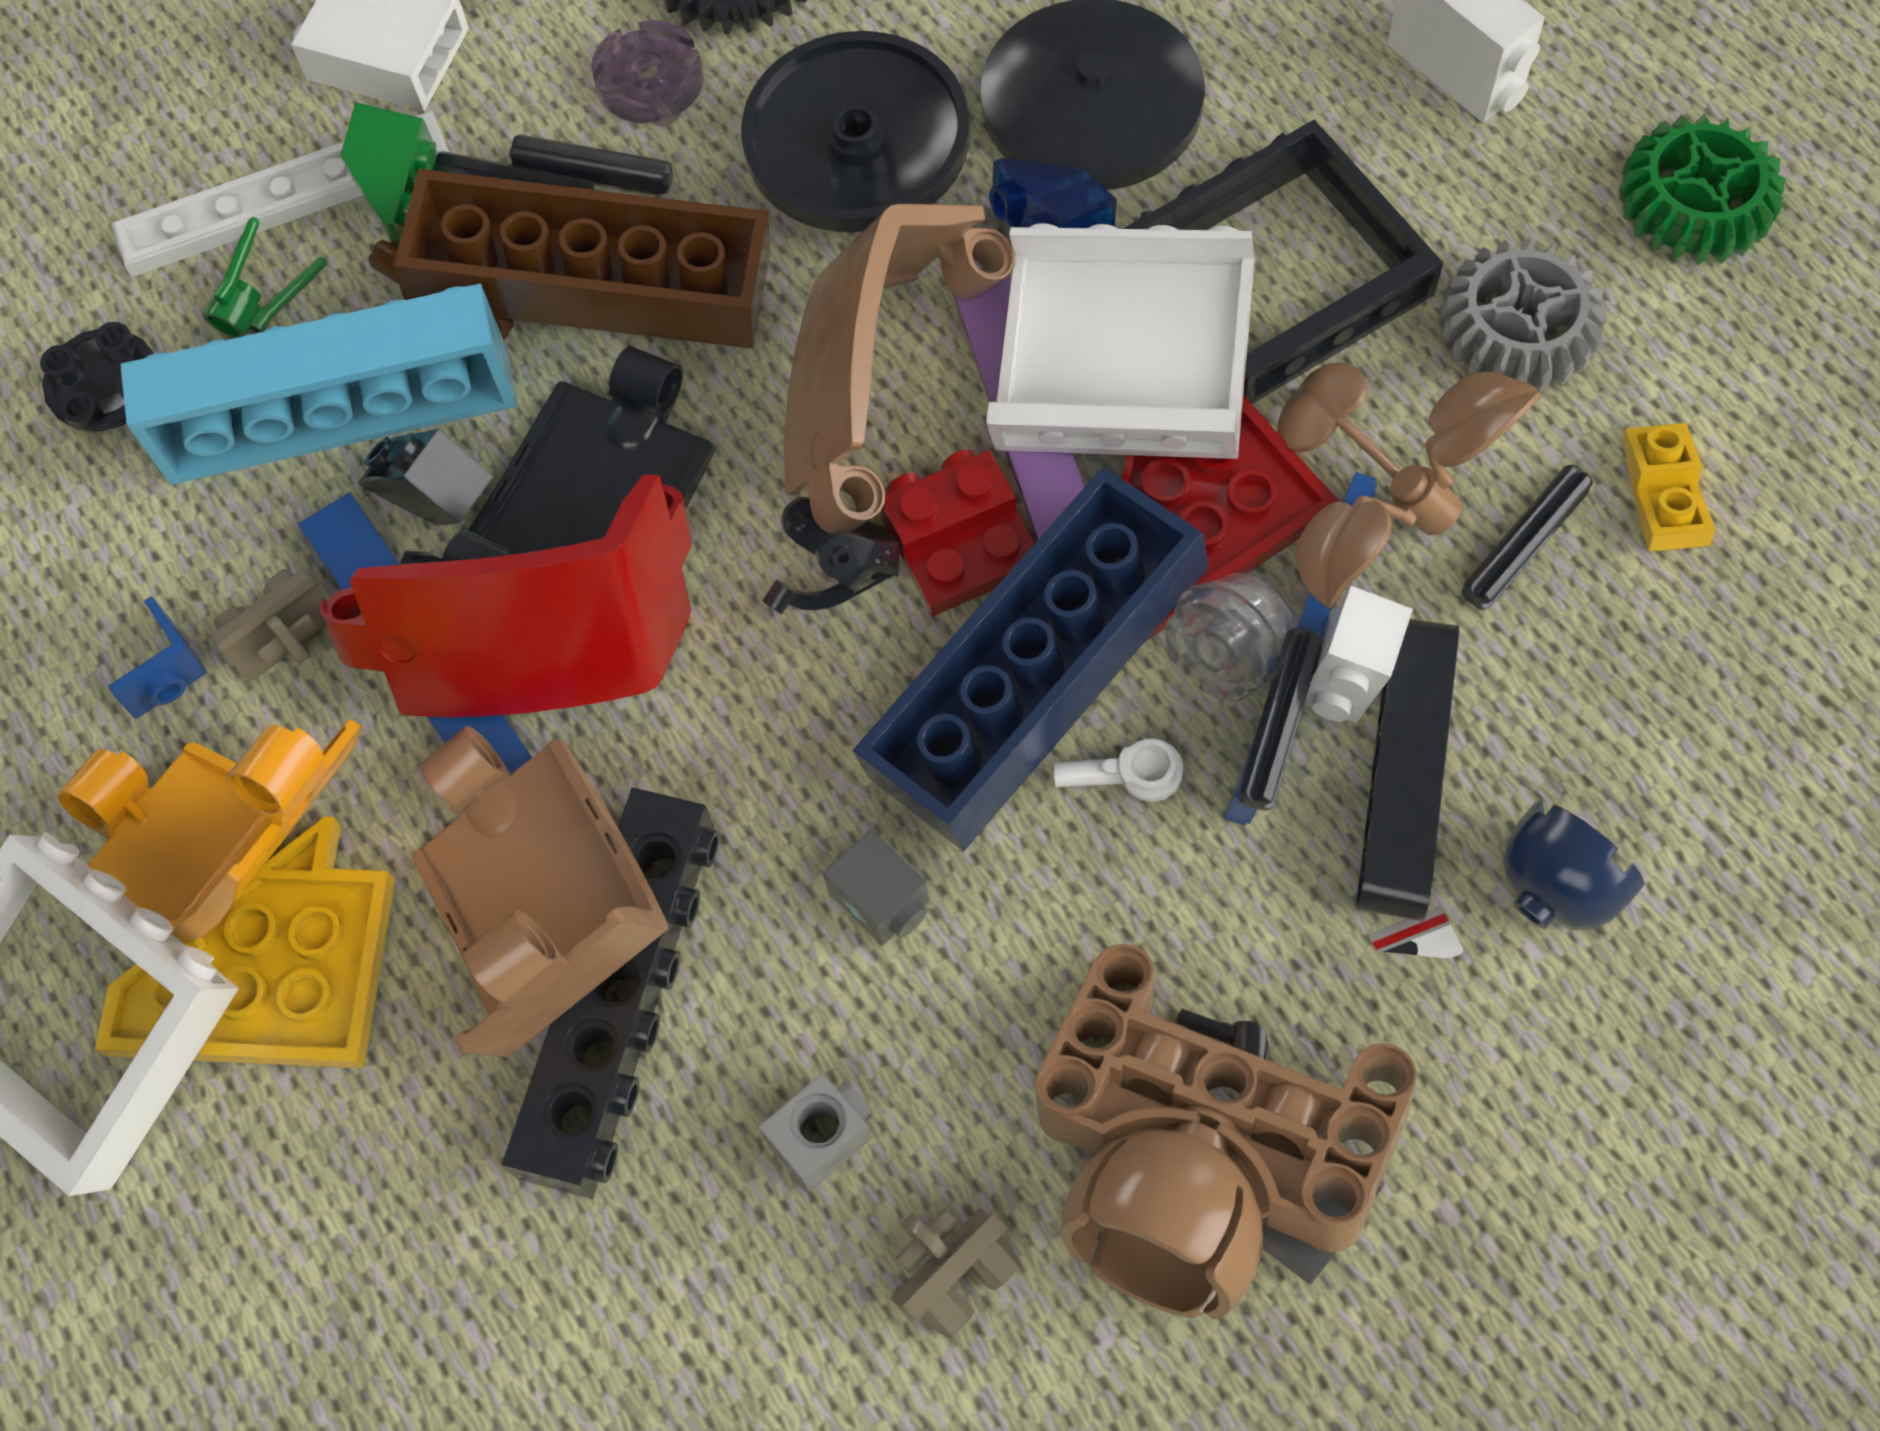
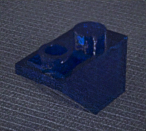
[989,158,1117,229]

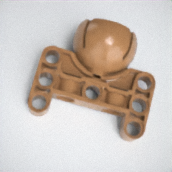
[1035,944,1417,1319]

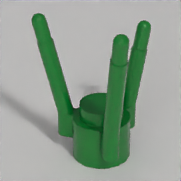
[202,217,327,338]

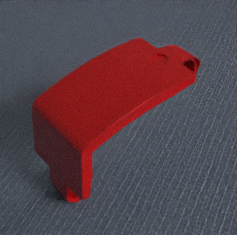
[320,474,692,717]

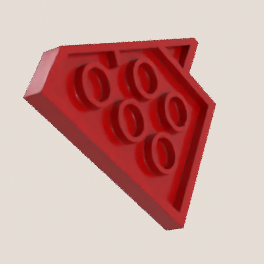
[1122,395,1339,642]

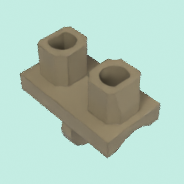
[210,568,327,684]
[890,1208,1022,1339]

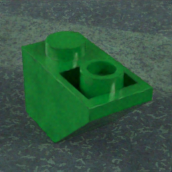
[341,102,436,244]

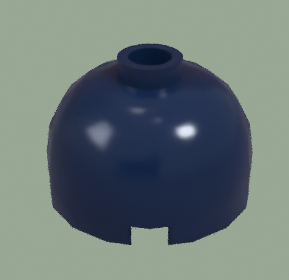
[1503,801,1645,930]

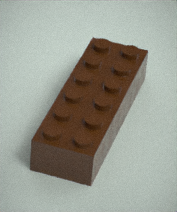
[393,169,770,349]

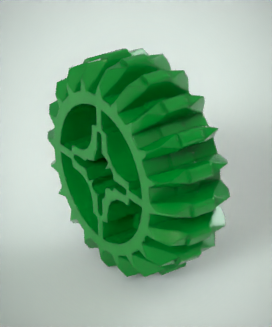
[1619,113,1786,265]

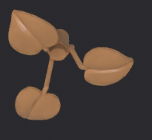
[1277,362,1542,610]

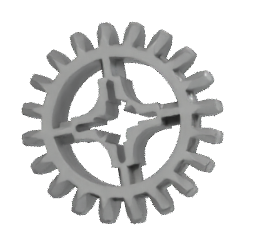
[1440,238,1607,393]

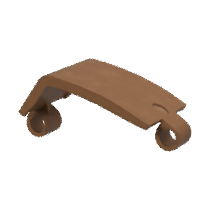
[784,204,1015,534]
[413,726,668,1057]

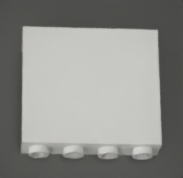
[986,223,1255,459]

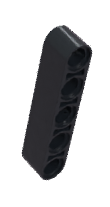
[1356,618,1459,921]

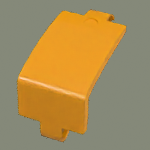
[57,719,362,944]

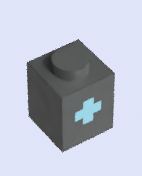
[823,829,929,946]

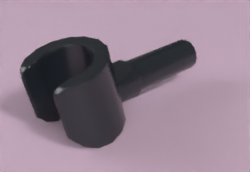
[1177,1008,1268,1060]

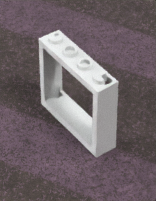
[0,832,239,1196]

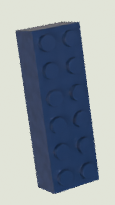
[852,466,1209,852]

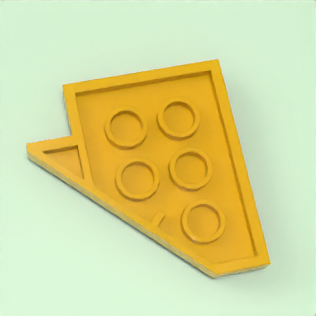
[95,816,395,1069]

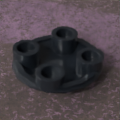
[40,322,154,432]

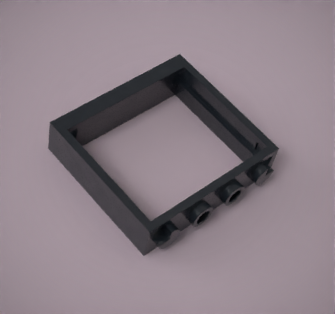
[1124,119,1444,404]

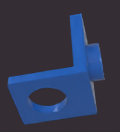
[108,596,208,719]

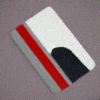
[1370,907,1463,959]

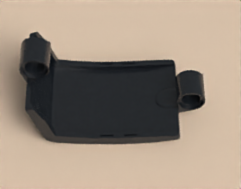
[399,345,716,565]

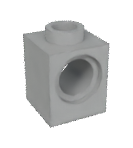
[758,1072,871,1192]

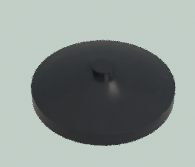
[981,0,1205,191]
[741,31,970,233]

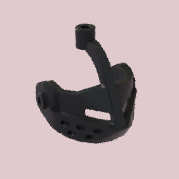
[762,497,900,614]

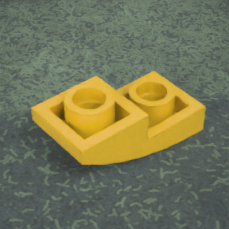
[1623,423,1716,552]

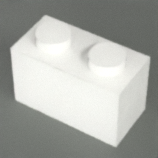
[1305,586,1413,723]

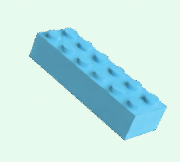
[120,283,518,485]

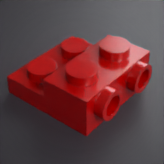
[881,449,1035,617]

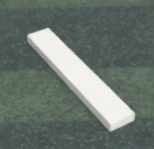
[111,111,449,277]

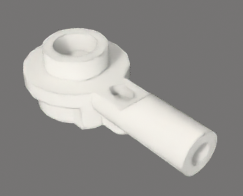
[1054,738,1184,802]

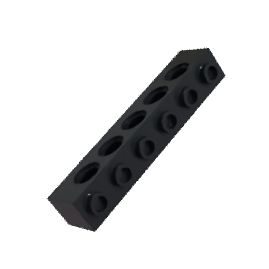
[501,787,720,1199]

